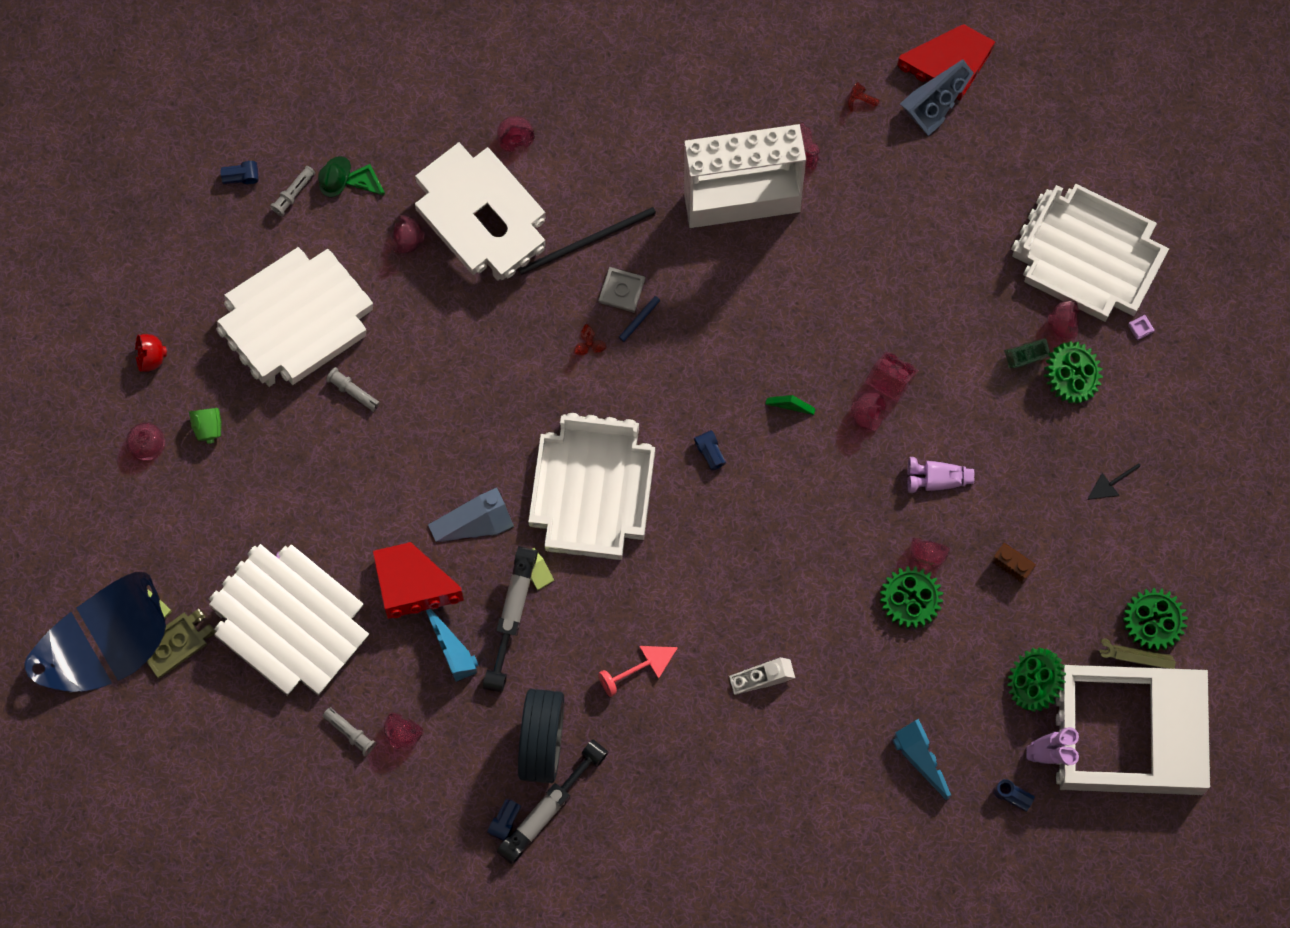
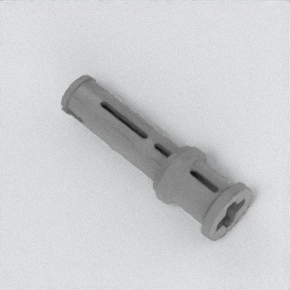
[270,166,315,216]
[326,367,380,412]
[323,707,376,756]

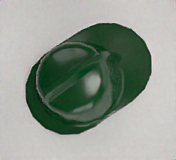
[318,156,351,197]

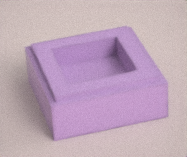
[1128,315,1155,341]

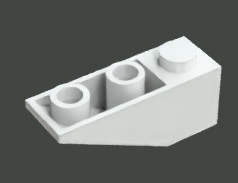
[729,657,795,695]

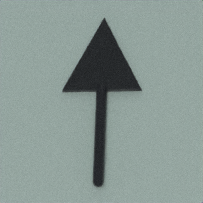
[1088,463,1141,499]

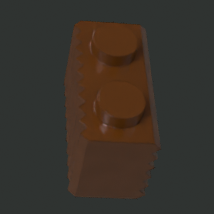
[992,542,1036,584]

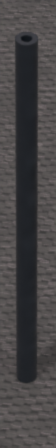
[518,207,656,275]

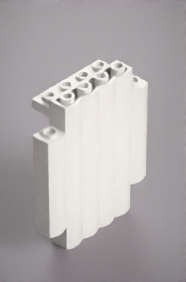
[1011,184,1169,322]
[216,247,373,387]
[529,413,655,560]
[209,544,369,696]

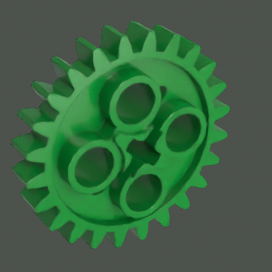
[1044,341,1103,404]
[880,566,943,629]
[1123,588,1188,651]
[1008,647,1066,712]

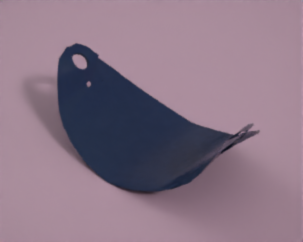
[24,572,166,692]

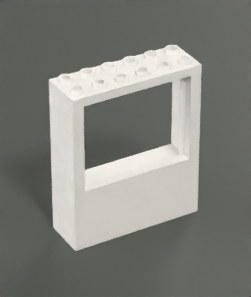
[684,124,806,228]
[1056,665,1210,795]

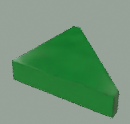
[346,164,385,195]
[766,395,815,415]

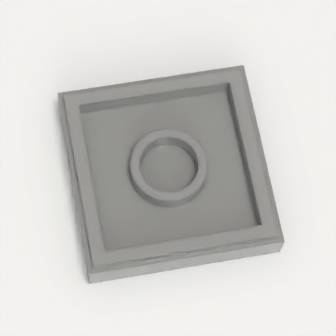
[598,267,645,313]

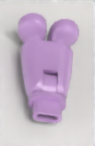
[907,457,974,493]
[1027,727,1079,766]

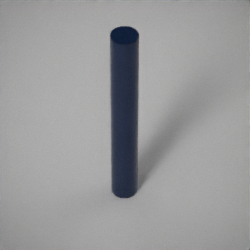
[619,296,660,342]

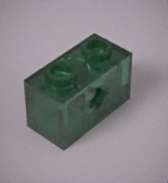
[1004,338,1050,368]

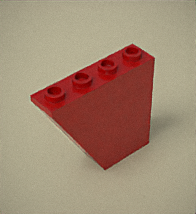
[897,24,995,101]
[373,542,464,619]

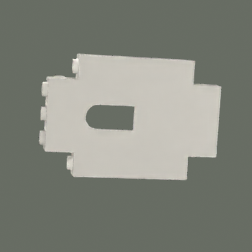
[415,142,546,281]

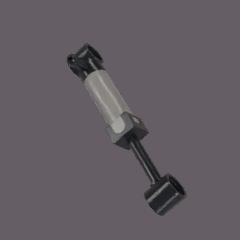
[483,546,538,693]
[496,739,609,865]

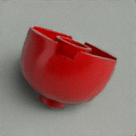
[135,334,167,372]

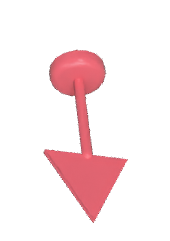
[598,646,678,697]

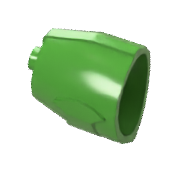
[189,408,222,444]

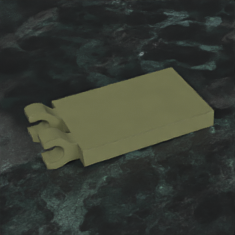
[147,609,216,679]
[1099,638,1176,669]

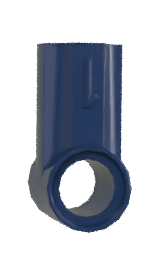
[221,161,259,184]
[694,430,726,471]
[994,779,1035,812]
[487,799,521,841]

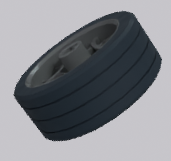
[518,689,564,784]

